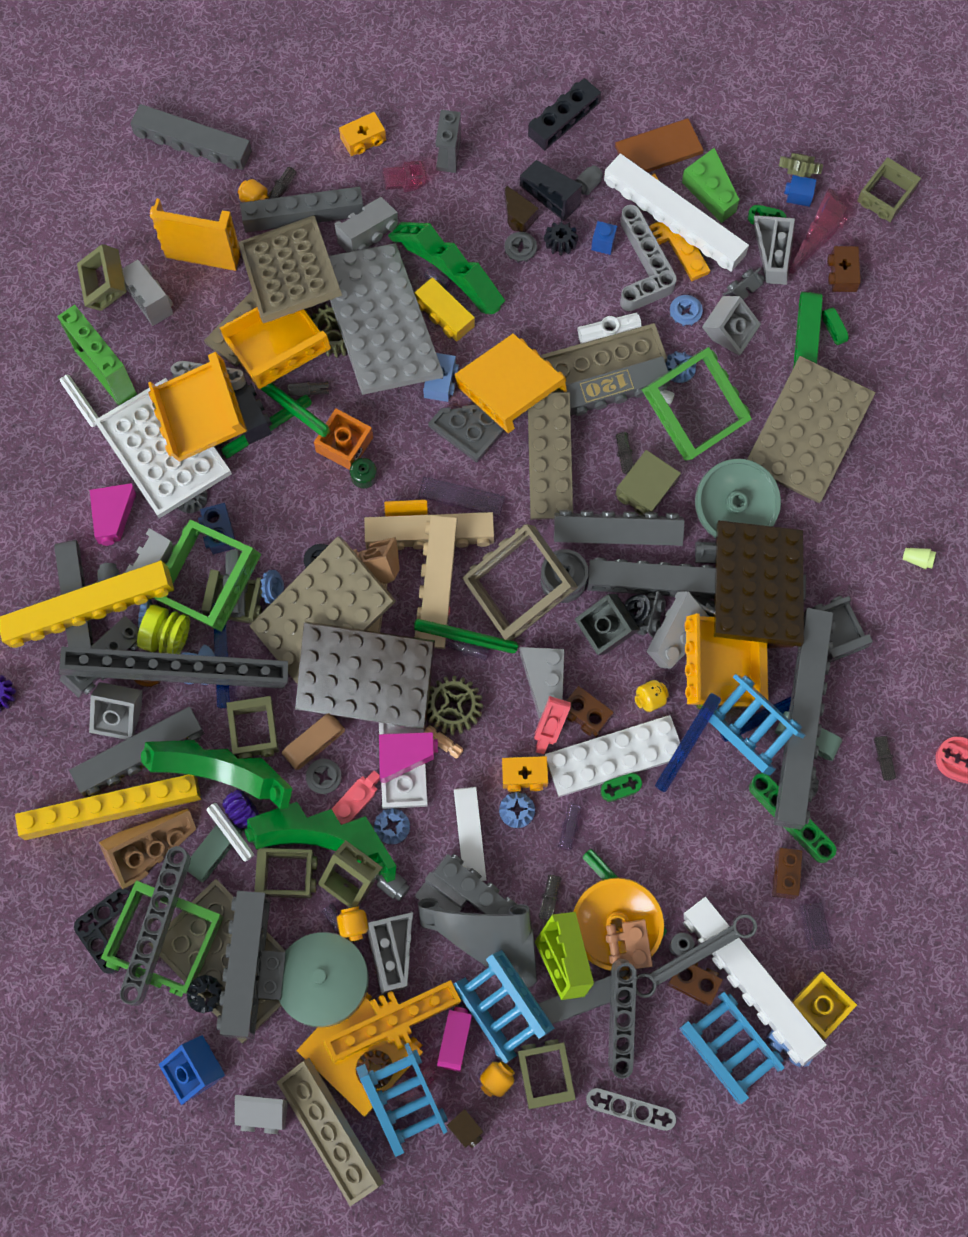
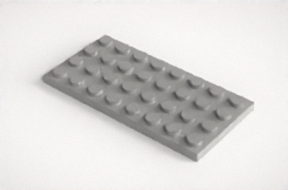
[329,243,443,395]

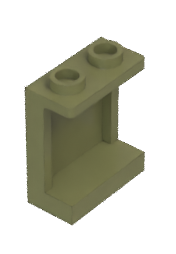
[615,450,681,515]
[201,569,264,624]

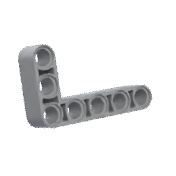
[620,205,676,311]

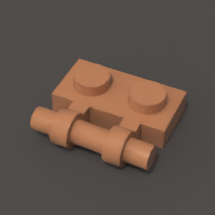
[605,919,653,972]

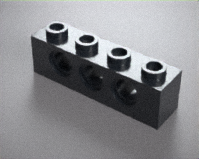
[528,78,601,151]

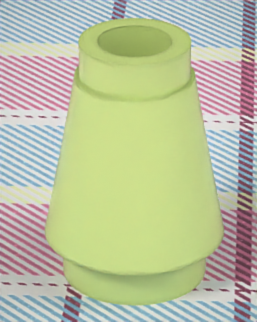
[903,548,936,569]

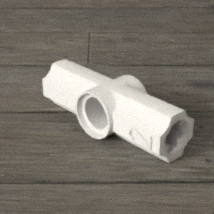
[577,313,642,344]

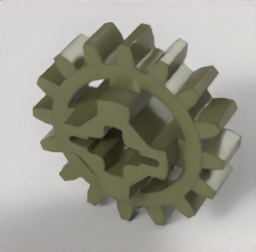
[779,153,823,177]

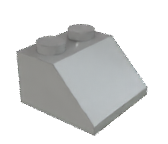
[702,296,761,355]
[89,682,142,740]
[235,1095,288,1134]

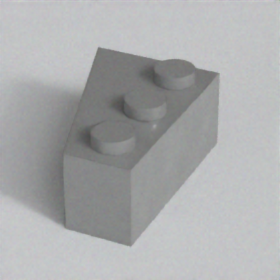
[125,528,174,606]
[647,591,709,669]
[520,647,564,718]
[367,912,413,995]

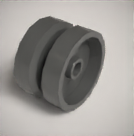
[540,549,588,603]

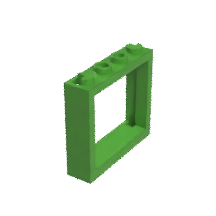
[57,305,137,406]
[641,347,752,461]
[153,520,261,632]
[101,880,224,997]

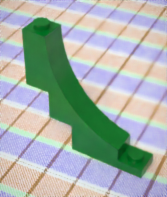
[388,222,505,314]
[141,740,293,809]
[245,802,396,883]

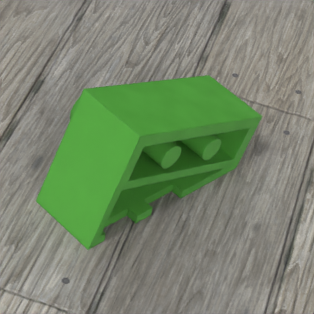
[682,148,739,223]

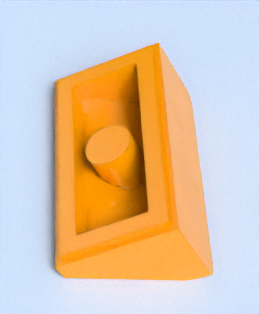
[384,500,428,517]

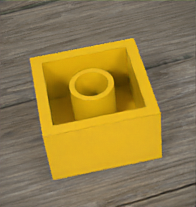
[791,971,857,1040]

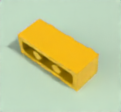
[415,277,475,341]

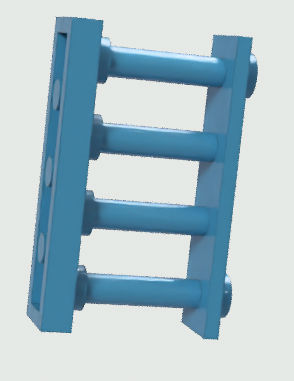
[701,674,806,775]
[453,950,555,1063]
[679,992,785,1104]
[356,1043,448,1157]

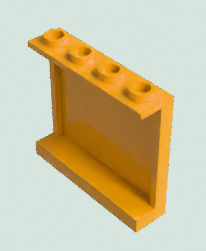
[150,198,241,271]
[220,307,331,389]
[454,334,567,433]
[148,352,247,462]
[684,613,768,707]
[296,993,423,1117]

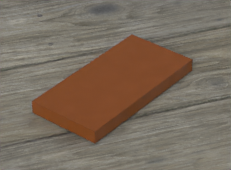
[615,118,704,173]

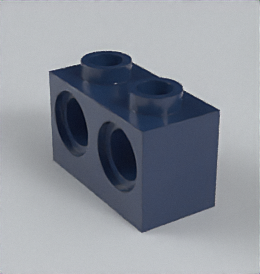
[198,503,236,555]

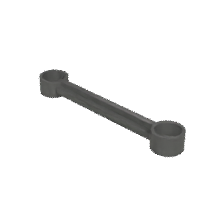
[636,914,757,998]

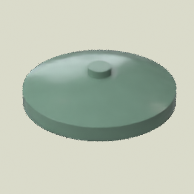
[695,459,781,538]
[279,932,369,1028]

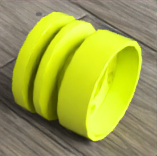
[137,604,190,654]

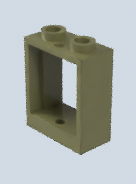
[857,157,921,223]
[77,244,127,311]
[226,696,279,759]
[318,841,383,908]
[255,848,318,899]
[518,1039,576,1109]

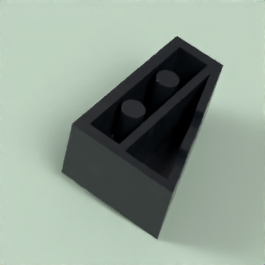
[520,160,582,221]

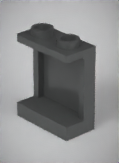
[435,110,461,173]
[811,596,873,663]

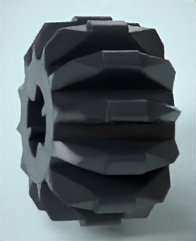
[544,220,578,256]

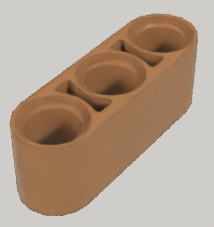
[282,713,345,770]

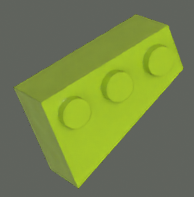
[535,912,594,1000]

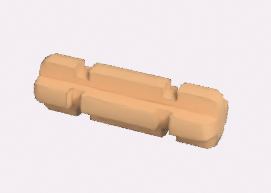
[424,726,463,758]

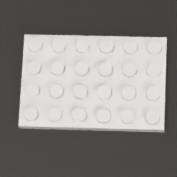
[95,378,232,519]

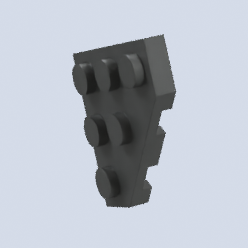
[428,405,516,463]

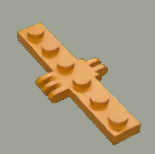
[649,174,710,282]
[323,980,461,1063]

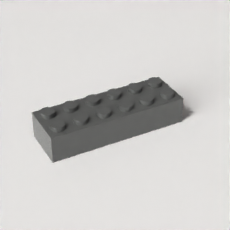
[217,891,271,1040]

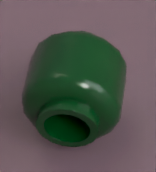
[350,458,378,489]

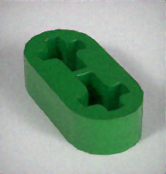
[747,205,786,225]
[822,307,849,345]
[600,773,642,802]

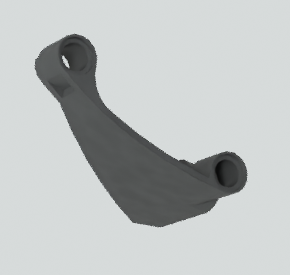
[418,898,537,989]

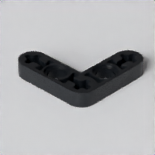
[74,888,131,974]

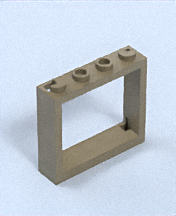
[462,524,579,640]

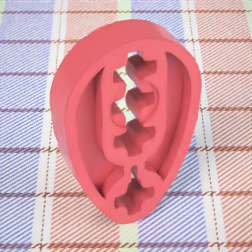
[935,737,968,784]

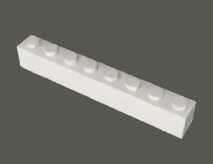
[604,153,749,272]
[683,897,826,1067]

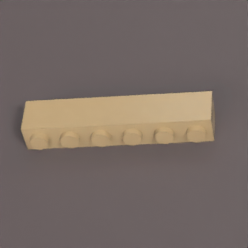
[364,512,494,550]
[415,516,457,649]

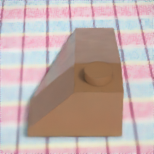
[353,537,400,584]
[99,809,196,889]

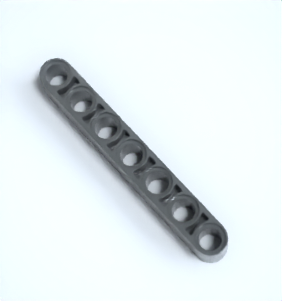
[54,540,94,648]
[120,846,191,1006]

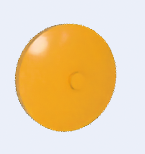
[573,878,664,971]

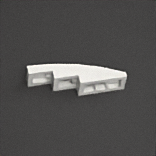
[454,787,486,881]

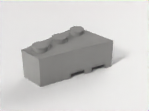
[335,197,398,252]
[754,216,795,285]
[122,260,173,326]

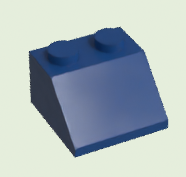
[158,1035,226,1105]

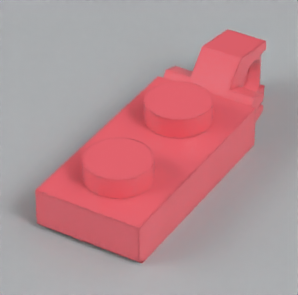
[534,696,571,755]
[332,771,380,825]

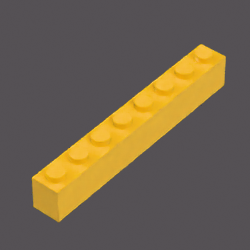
[0,560,174,648]
[15,774,201,840]

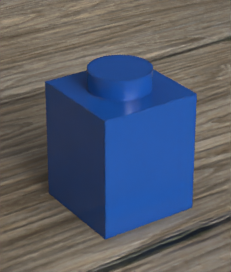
[784,175,816,207]
[591,221,617,255]

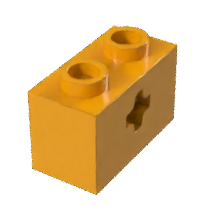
[339,112,386,156]
[502,756,548,792]

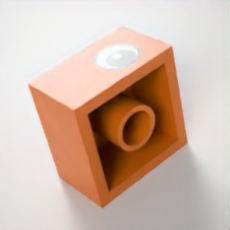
[314,408,373,470]

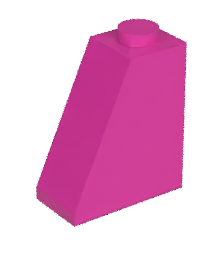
[90,483,136,546]
[379,732,438,783]
[437,1007,472,1072]

